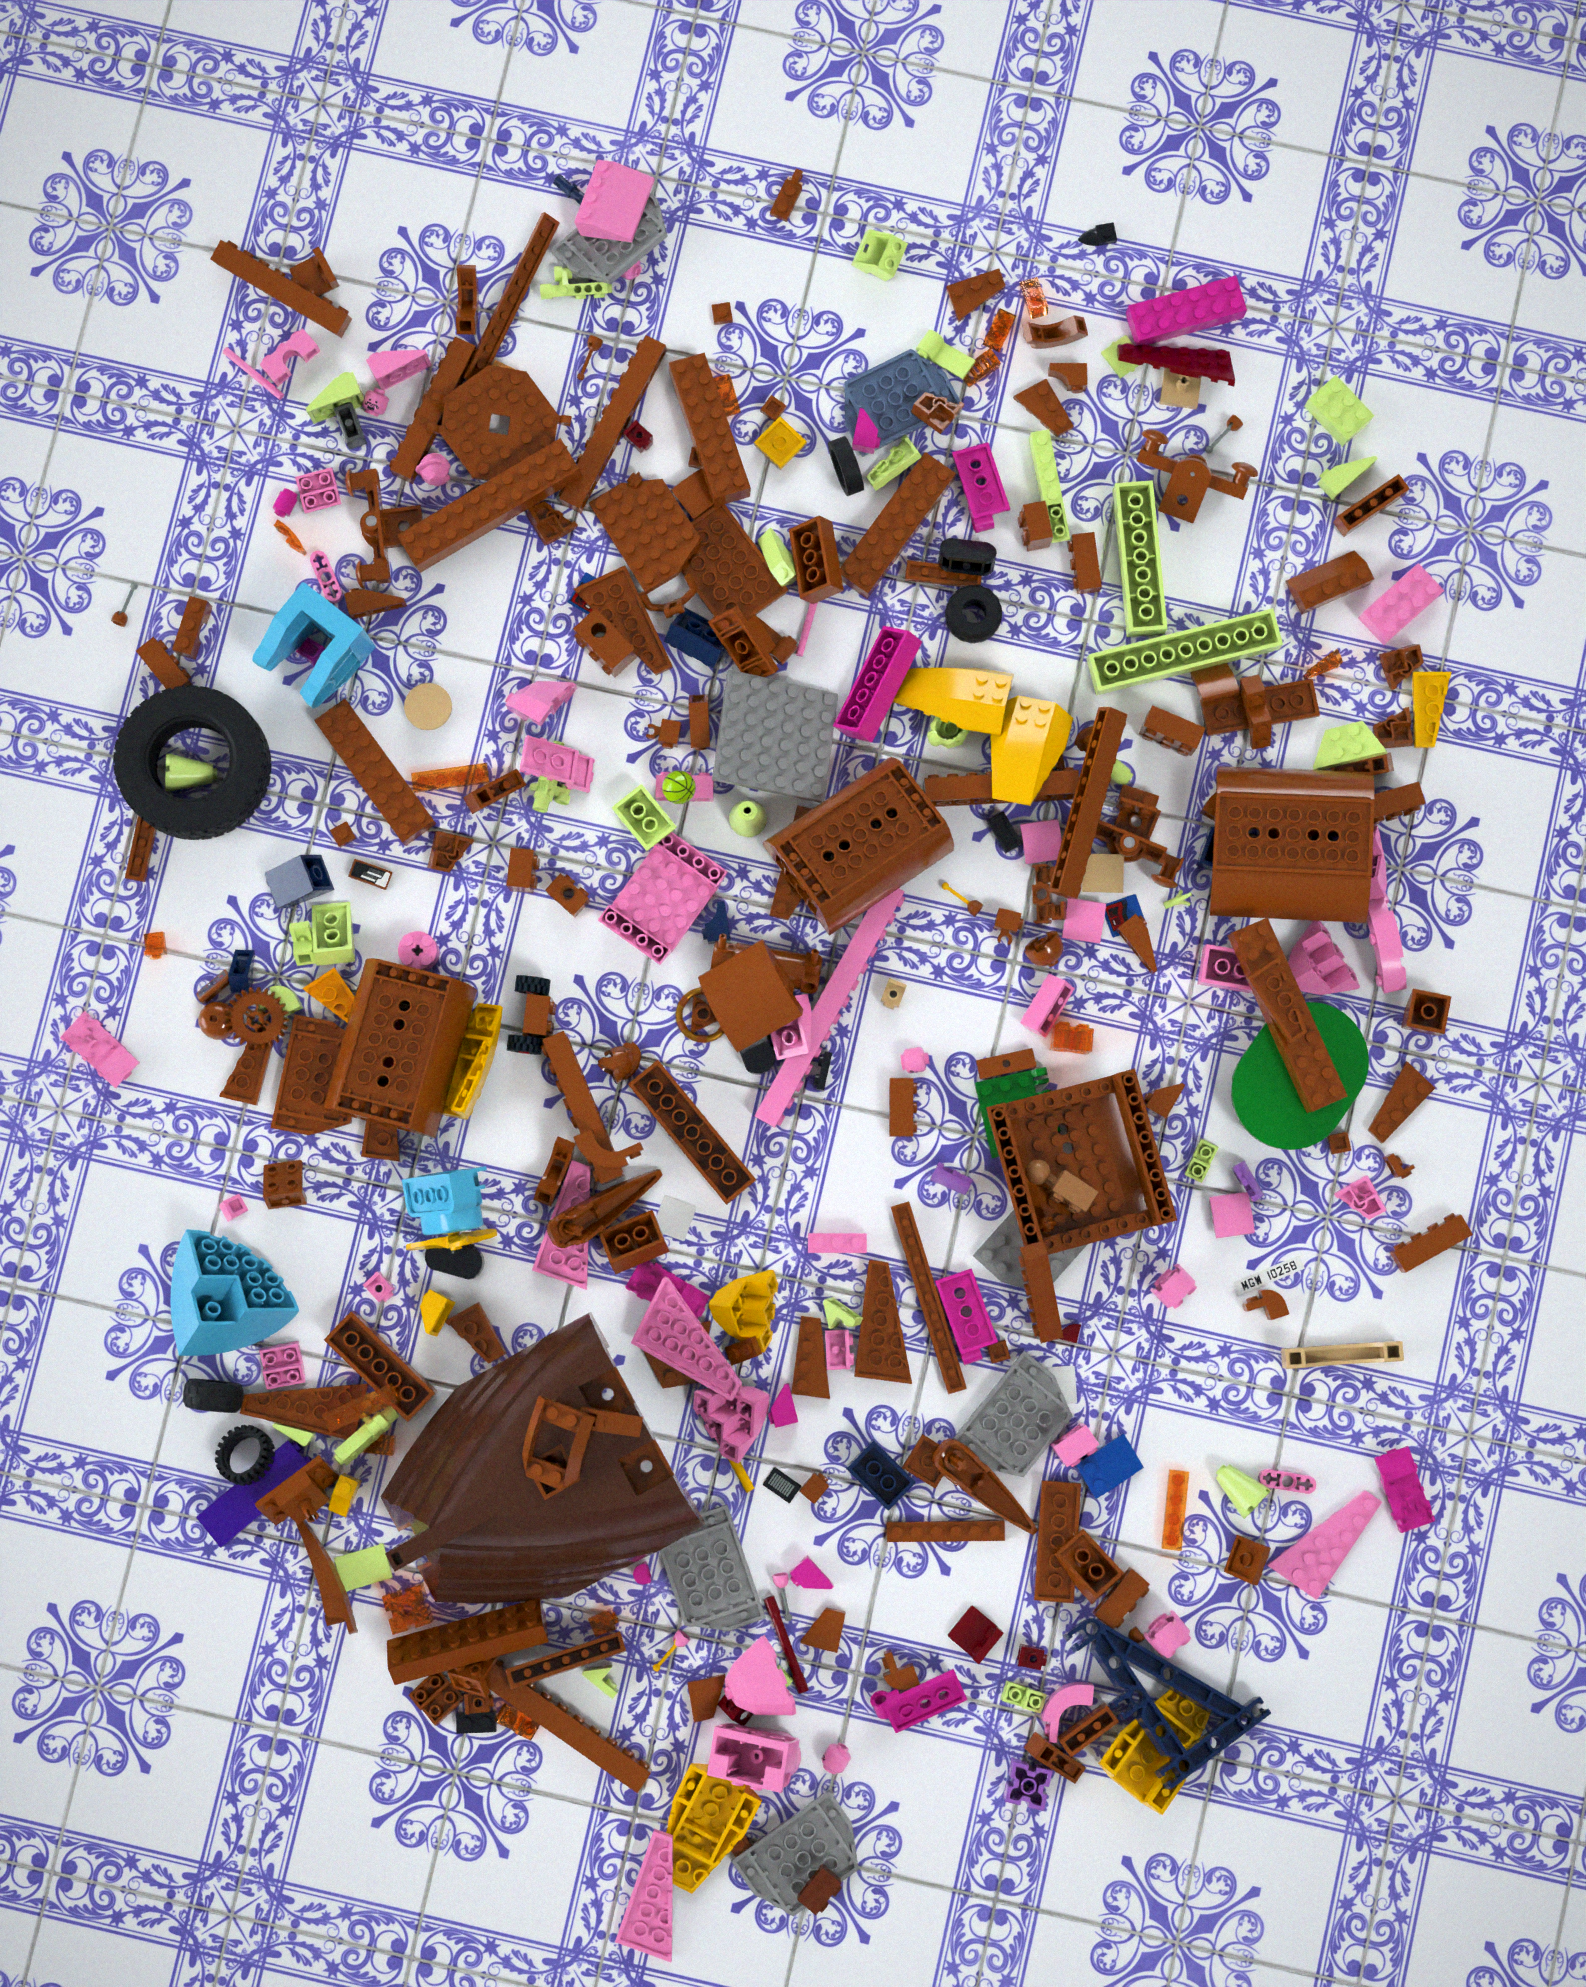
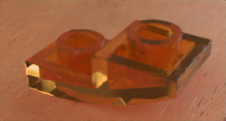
[983,308,1016,352]
[494,1702,540,1740]

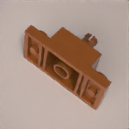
[708,605,779,677]
[254,1455,340,1526]

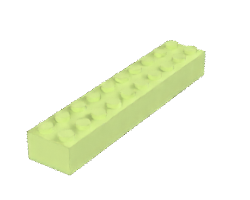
[1086,608,1283,696]

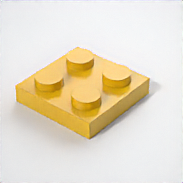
[754,417,807,470]

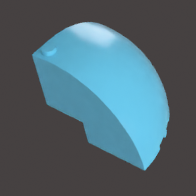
[171,1229,299,1356]

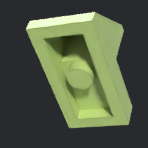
[823,1297,863,1329]
[582,1665,618,1699]

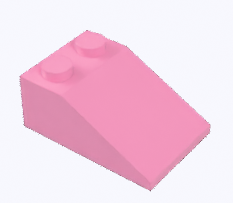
[366,350,432,391]
[771,994,812,1060]

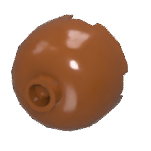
[1024,931,1063,967]
[198,1001,233,1040]

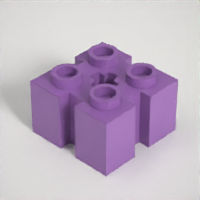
[1003,1758,1053,1811]

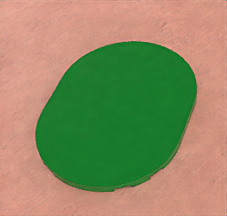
[1231,1002,1369,1150]

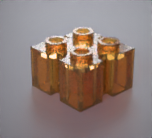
[1049,1021,1094,1055]
[382,1582,434,1635]

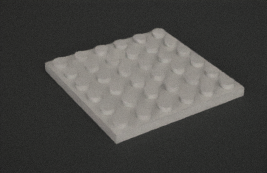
[712,670,838,803]

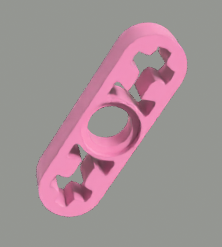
[310,551,343,604]
[1258,1469,1316,1494]

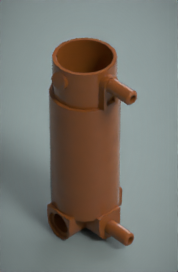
[710,933,823,994]

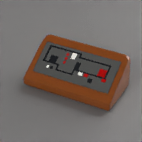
[196,969,229,1004]

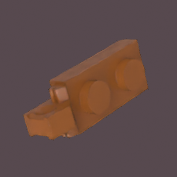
[770,168,803,222]

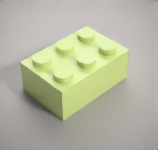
[1304,375,1375,447]

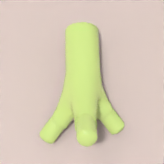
[1163,890,1192,909]

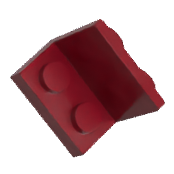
[948,1605,1004,1664]

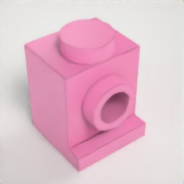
[363,1272,395,1302]

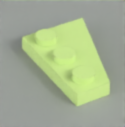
[866,435,922,491]

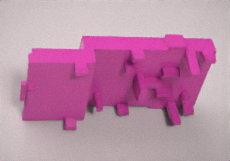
[625,1260,711,1319]
[1374,1446,1435,1533]

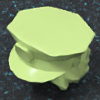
[927,717,969,749]

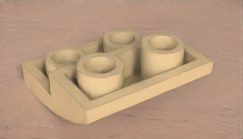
[1082,854,1124,893]

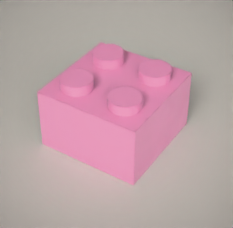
[1050,1422,1100,1467]

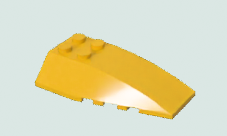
[893,668,1014,736]
[990,695,1073,806]
[442,1003,503,1120]
[1098,1689,1210,1815]
[666,1763,762,1894]

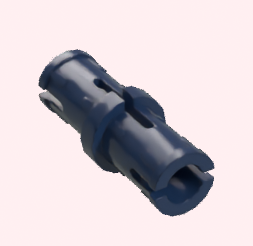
[553,174,585,205]

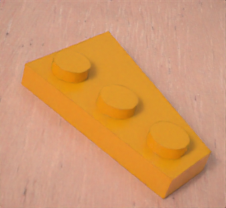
[302,967,355,1023]

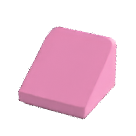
[219,1194,248,1222]

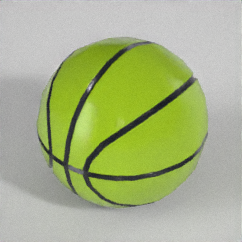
[662,771,696,804]

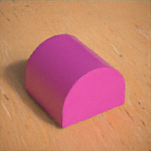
[633,1561,652,1585]

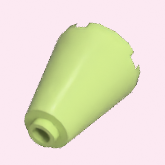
[165,753,217,792]
[729,799,767,837]
[1216,1464,1271,1519]

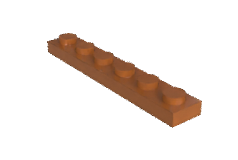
[886,1520,1005,1542]

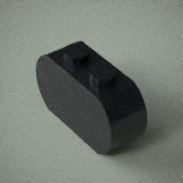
[938,538,997,576]
[740,1034,775,1075]
[425,1244,485,1280]

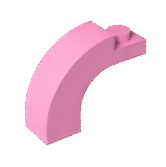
[1041,1682,1094,1743]

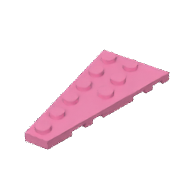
[532,1160,591,1290]
[1267,1490,1382,1600]
[615,1828,673,1962]

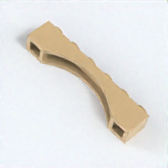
[1281,1341,1404,1369]

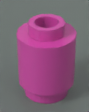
[272,488,298,518]

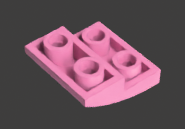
[295,467,342,514]
[1020,819,1062,864]
[1062,899,1106,944]
[1209,1192,1255,1239]
[259,1341,306,1390]

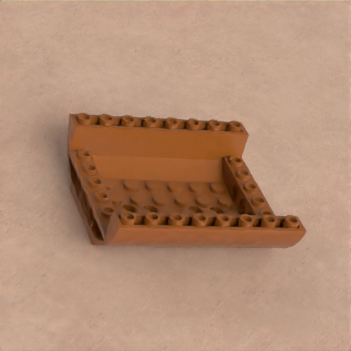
[1210,766,1375,923]
[986,1068,1177,1255]

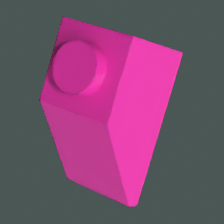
[852,408,881,454]
[296,637,326,666]
[768,1383,798,1428]
[790,1555,834,1589]

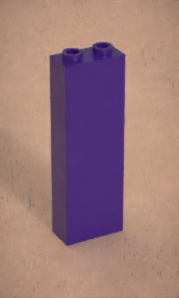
[196,1439,312,1548]

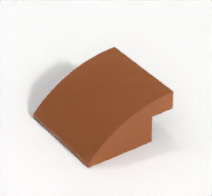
[698,939,803,1053]

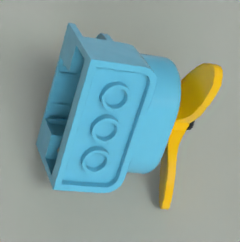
[402,1166,497,1253]

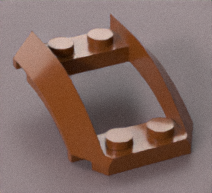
[522,1395,596,1490]

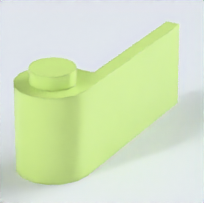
[916,330,976,379]

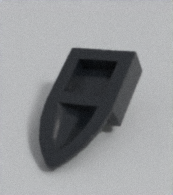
[1078,222,1117,246]

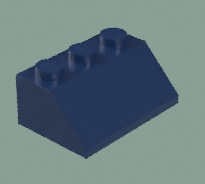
[664,607,726,669]

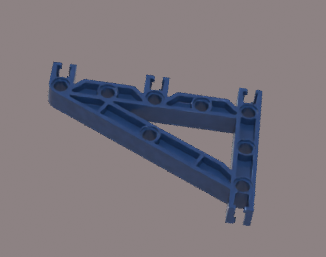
[1062,1618,1271,1789]

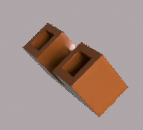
[172,596,213,660]

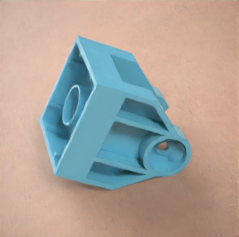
[252,582,376,709]

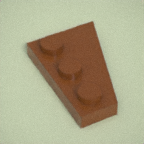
[445,1302,507,1364]

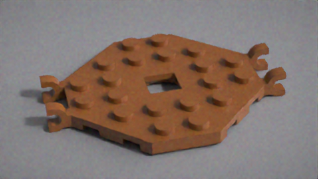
[427,365,572,481]

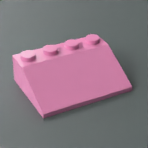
[574,160,655,242]

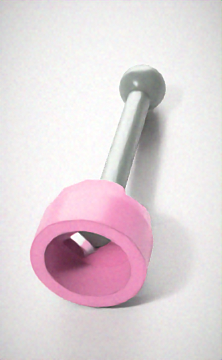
[772,1572,792,1621]

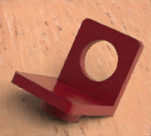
[718,1695,754,1726]

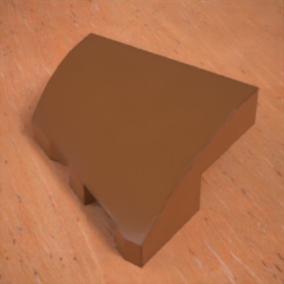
[911,392,965,434]
[526,501,578,546]
[1379,644,1424,690]
[1372,707,1413,748]
[800,1607,846,1653]
[687,1674,726,1723]

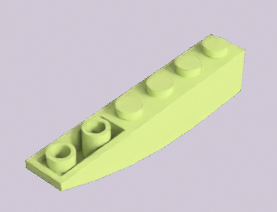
[1029,429,1070,543]

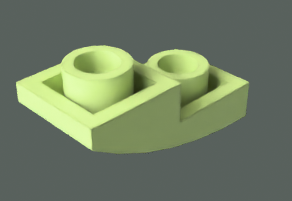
[1184,1138,1219,1183]
[1000,1680,1047,1714]

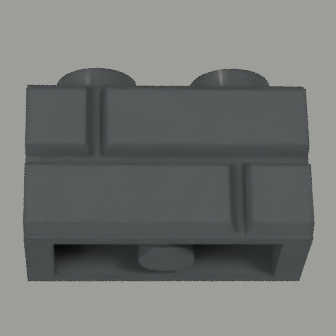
[334,403,367,450]

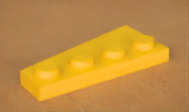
[1412,672,1452,748]

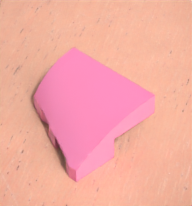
[1334,1175,1387,1220]

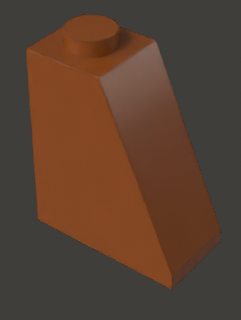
[689,694,710,751]

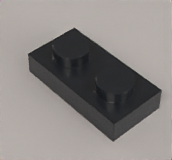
[813,1051,832,1092]
[456,1711,497,1734]

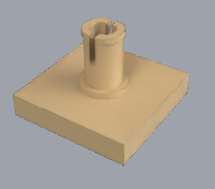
[1159,368,1202,410]

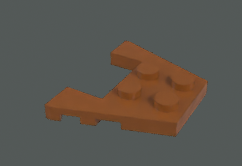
[643,1321,711,1389]

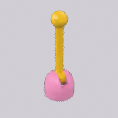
[653,1629,691,1672]

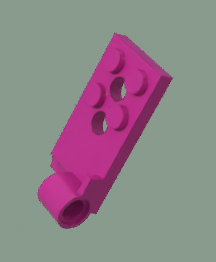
[952,442,1010,533]
[935,1268,998,1366]
[870,1669,967,1733]

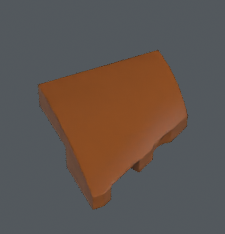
[427,831,474,873]

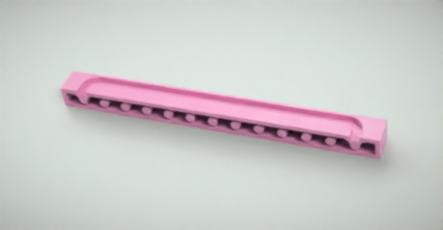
[754,888,905,1128]

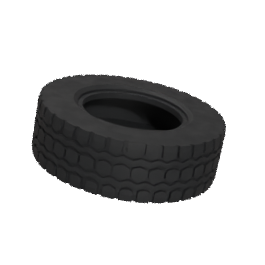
[113,685,272,840]

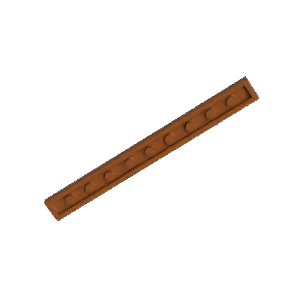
[462,212,560,380]
[890,1201,967,1395]

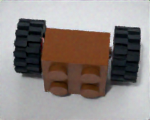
[507,975,557,1055]

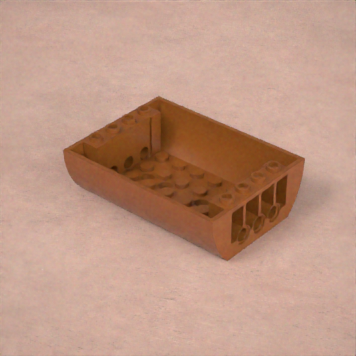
[762,757,954,936]
[323,958,477,1139]

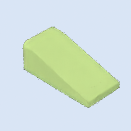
[272,1423,316,1447]

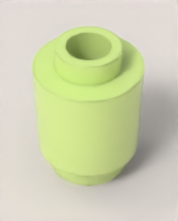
[1111,759,1134,785]

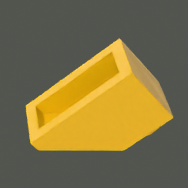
[420,1289,456,1337]
[328,1473,362,1517]

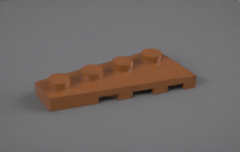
[361,1081,400,1162]

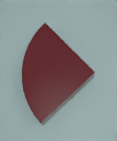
[1060,1324,1081,1343]

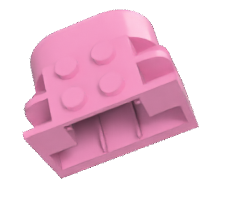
[707,1723,801,1793]

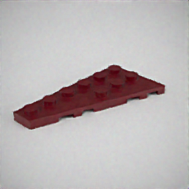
[1117,343,1235,387]

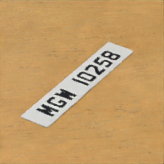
[1233,1255,1305,1296]

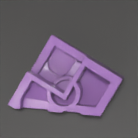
[1231,1160,1264,1202]
[930,1162,973,1195]

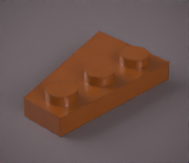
[946,268,1006,323]
[1013,379,1074,437]

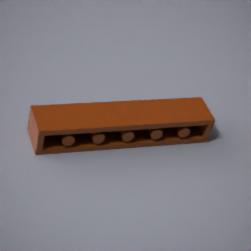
[1018,1241,1063,1344]
[505,1631,626,1690]

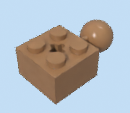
[1025,1159,1098,1214]

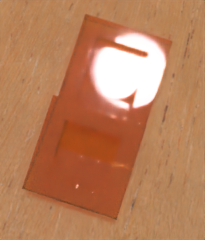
[273,519,307,556]

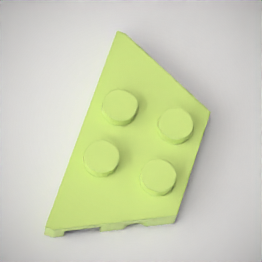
[1313,721,1387,770]

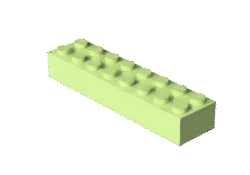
[1112,480,1168,637]

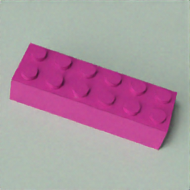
[1126,275,1247,346]
[833,626,922,743]

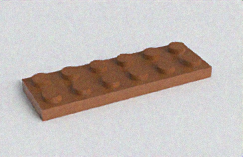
[1200,679,1320,737]
[1034,1480,1081,1603]

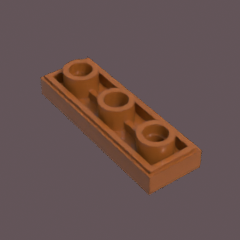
[976,1048,1037,1079]

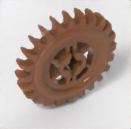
[225,987,289,1050]

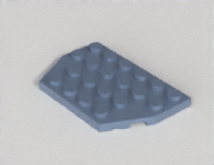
[844,349,961,457]

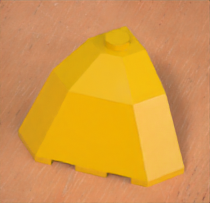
[709,1270,778,1353]

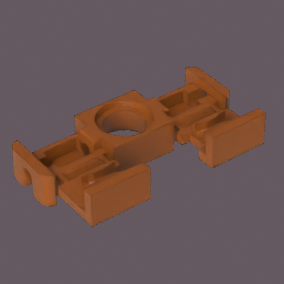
[1032,864,1066,925]

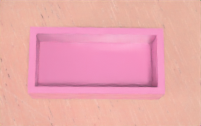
[1358,563,1444,645]

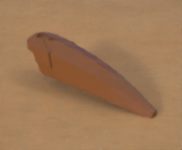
[547,1169,663,1248]
[932,1438,1038,1535]
[296,1521,358,1635]

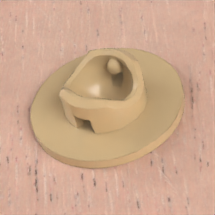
[404,683,452,730]

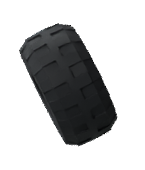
[945,585,1002,644]
[183,1378,244,1413]

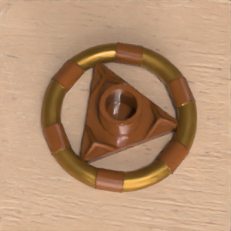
[676,987,725,1043]

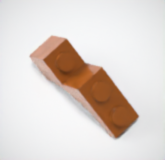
[1240,674,1272,750]

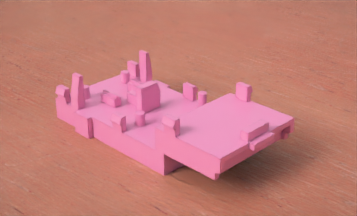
[519,735,595,793]
[60,1011,140,1088]

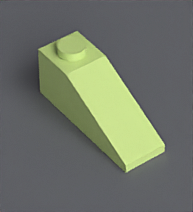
[1318,456,1378,500]
[758,528,797,587]

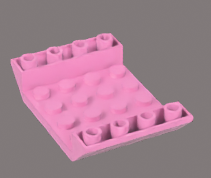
[598,832,728,965]

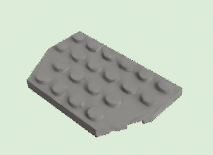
[551,193,668,284]
[973,1210,1088,1288]
[953,1350,1073,1477]
[660,1504,766,1631]
[731,1790,859,1917]

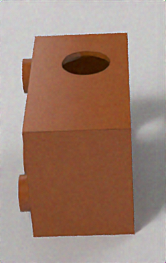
[573,608,637,678]

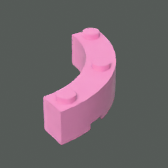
[1367,893,1407,993]

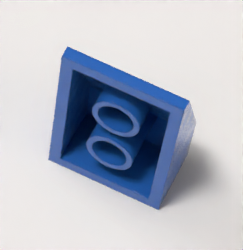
[1075,1433,1144,1499]

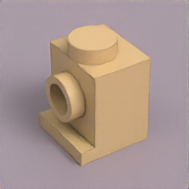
[880,978,907,1010]

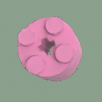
[398,931,440,971]
[1150,1264,1197,1309]
[1144,1610,1191,1658]

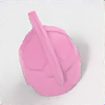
[415,453,451,486]

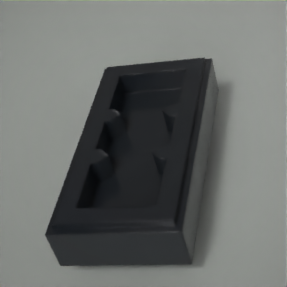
[987,811,1022,854]

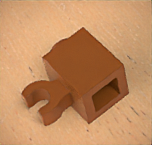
[646,719,682,749]
[993,908,1024,945]

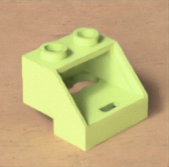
[851,229,908,282]

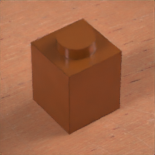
[799,1472,829,1504]

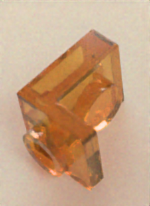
[144,931,167,960]
[588,1609,619,1637]

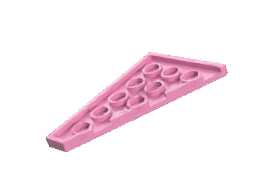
[631,1276,742,1401]

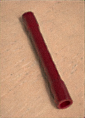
[763,1595,809,1694]

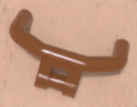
[639,573,697,619]

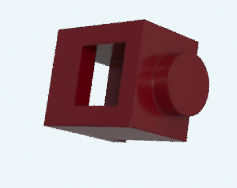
[623,420,653,453]
[1016,1644,1047,1670]

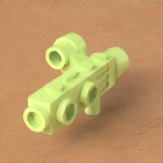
[540,266,612,300]
[529,741,570,813]
[333,1405,399,1466]

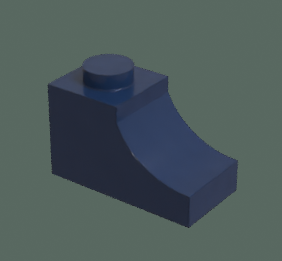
[702,901,731,944]
[228,949,255,993]

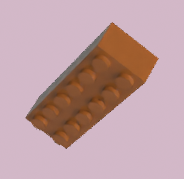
[324,1311,438,1422]

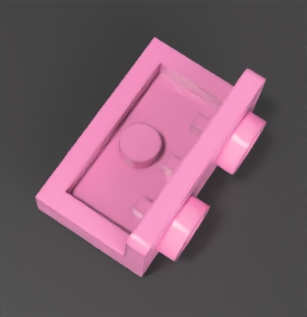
[825,1329,854,1370]

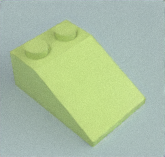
[306,372,364,424]
[611,784,677,851]
[312,902,355,966]

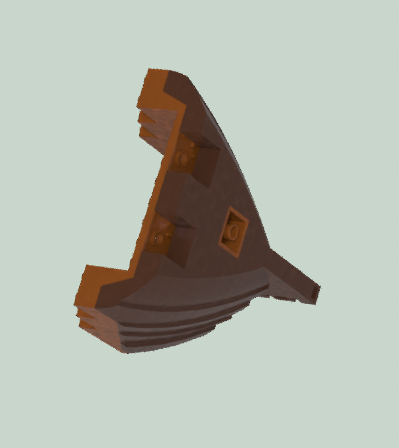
[380,1312,705,1604]

